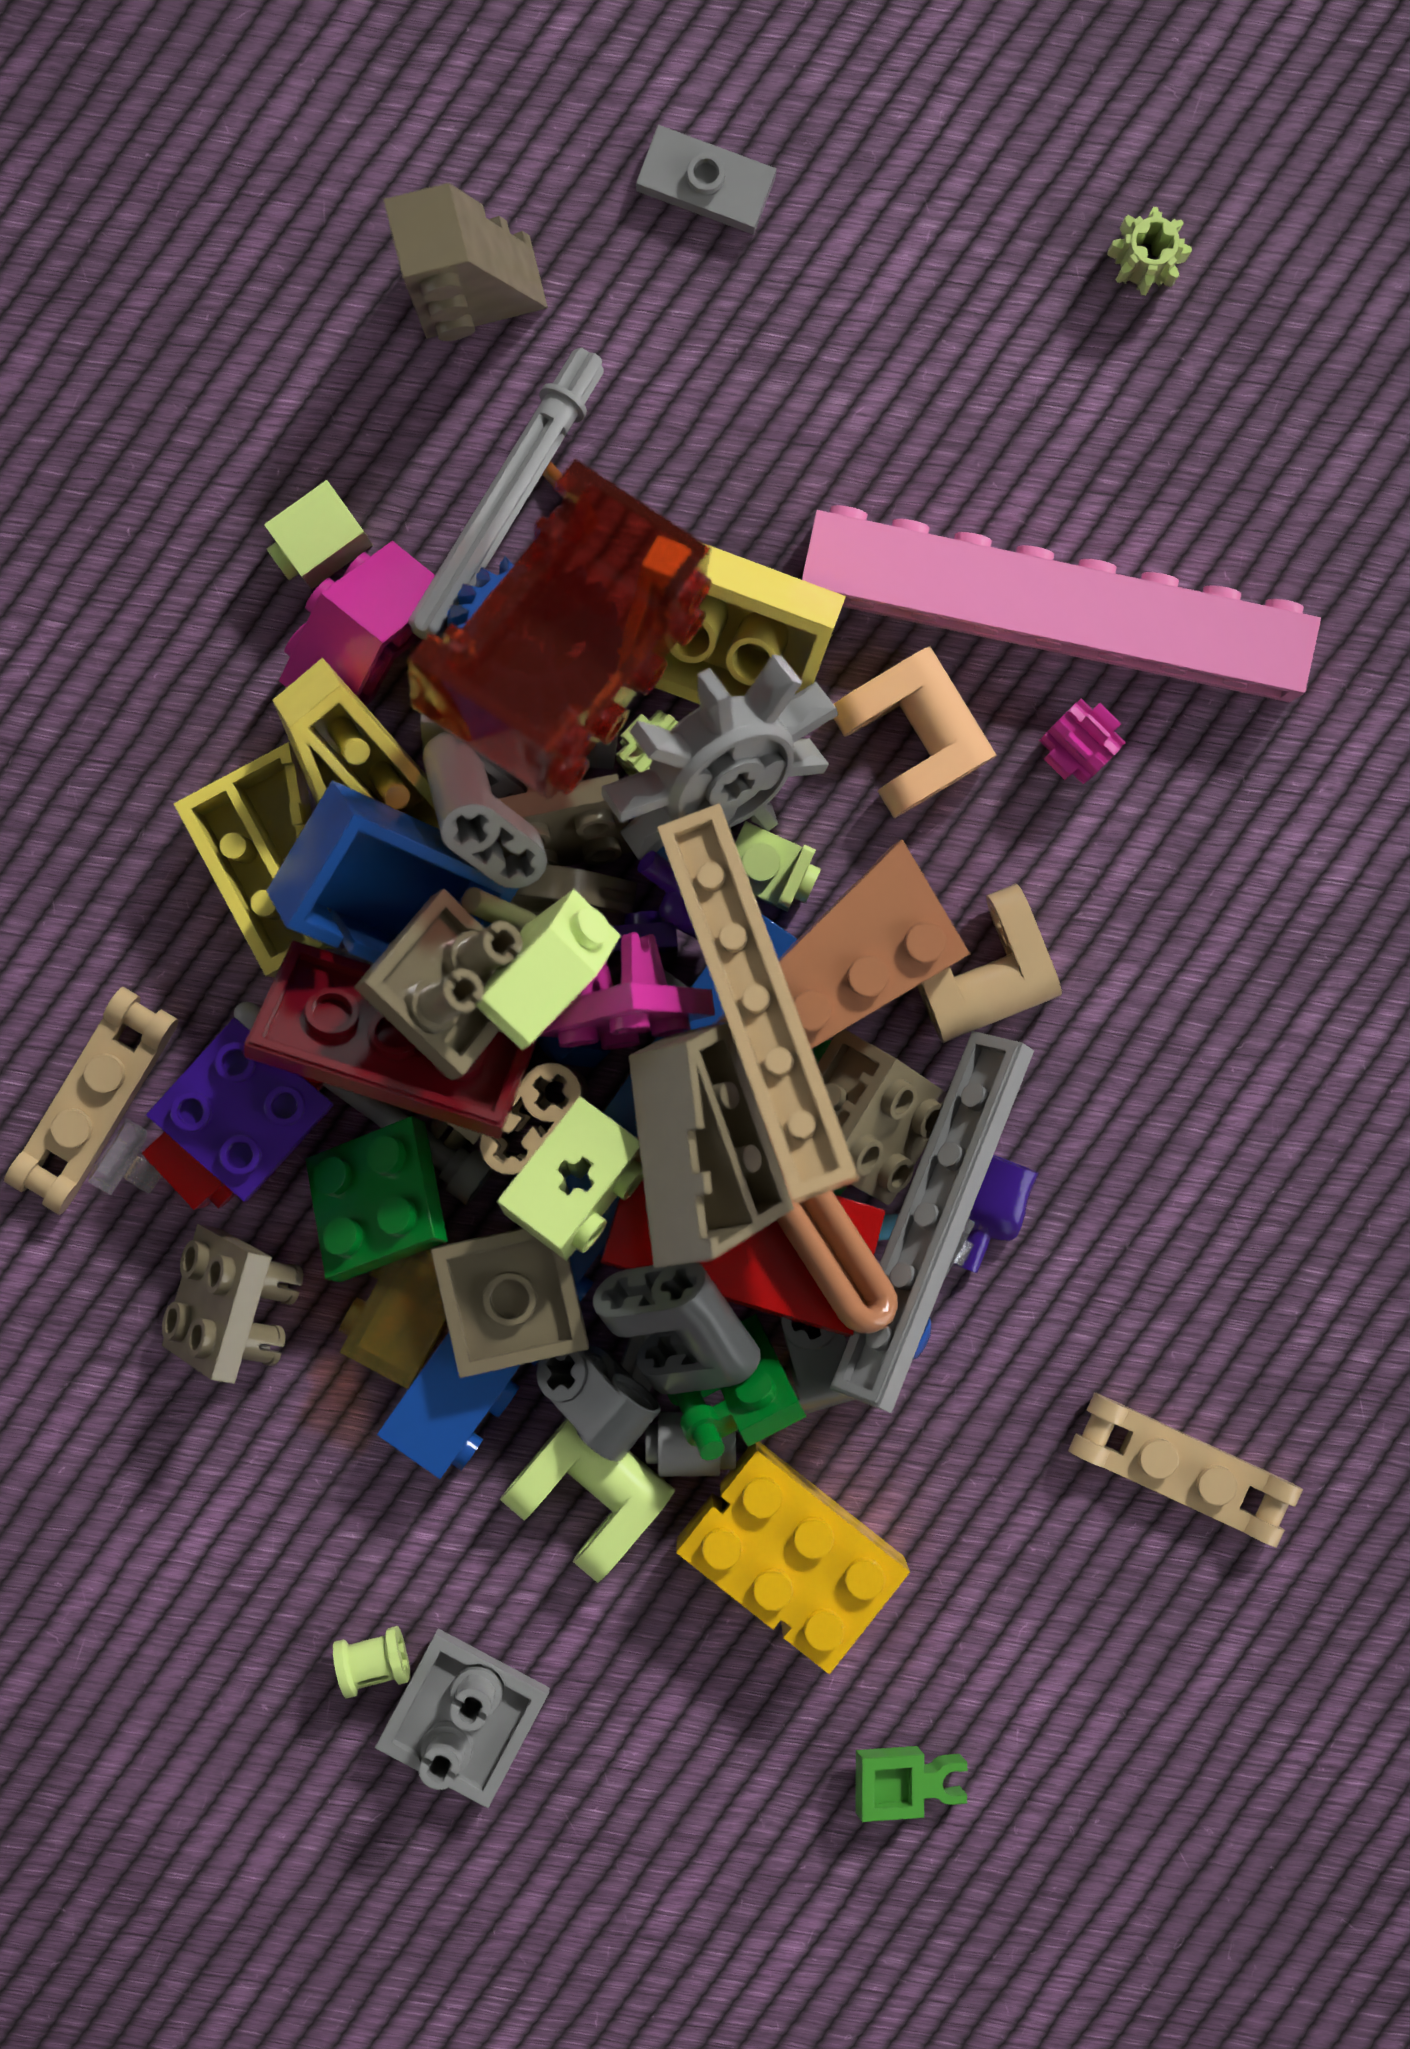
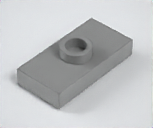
[636,125,777,235]

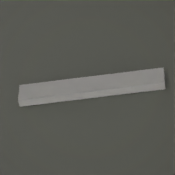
[829,1031,1034,1413]

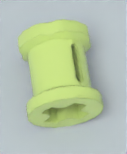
[333,1626,411,1699]

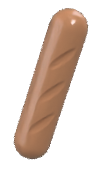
[755,1098,898,1334]

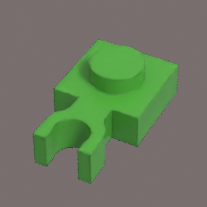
[855,1746,968,1822]

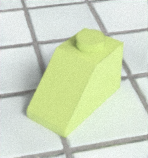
[475,889,621,1050]

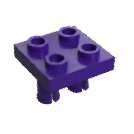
[146,1017,334,1202]

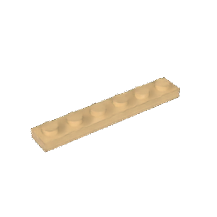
[657,803,860,1204]

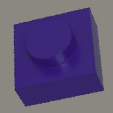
[612,911,678,957]

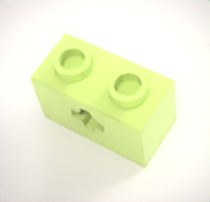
[497,1097,643,1261]

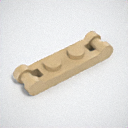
[4,987,179,1215]
[1068,1392,1303,1548]

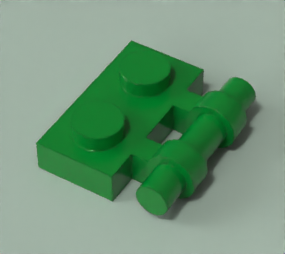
[667,1314,807,1461]

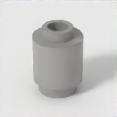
[645,1412,736,1477]

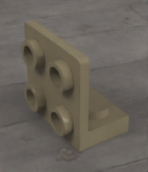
[817,1029,947,1205]

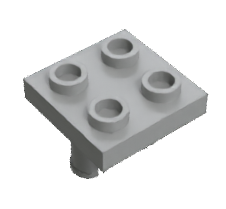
[375,1628,550,1808]

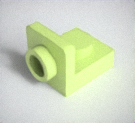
[735,821,821,912]

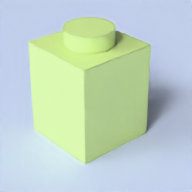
[264,480,373,589]

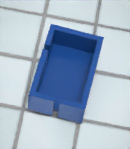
[266,780,519,963]

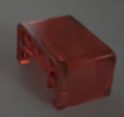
[409,459,712,799]

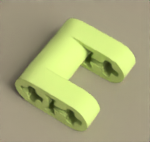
[500,1418,675,1583]

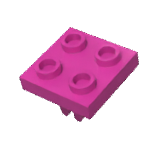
[539,932,715,1050]

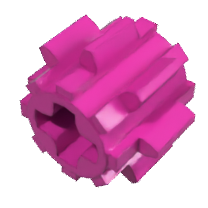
[1039,698,1126,784]

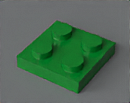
[305,1116,448,1282]

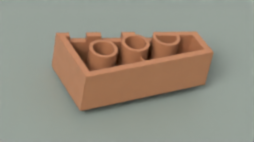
[712,839,970,1085]

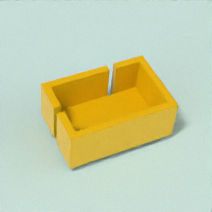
[676,1441,910,1675]

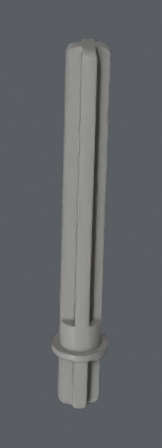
[409,348,604,644]

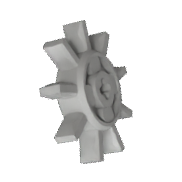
[601,655,838,860]

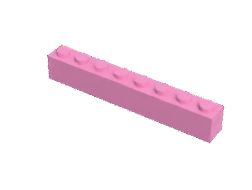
[802,505,1321,702]

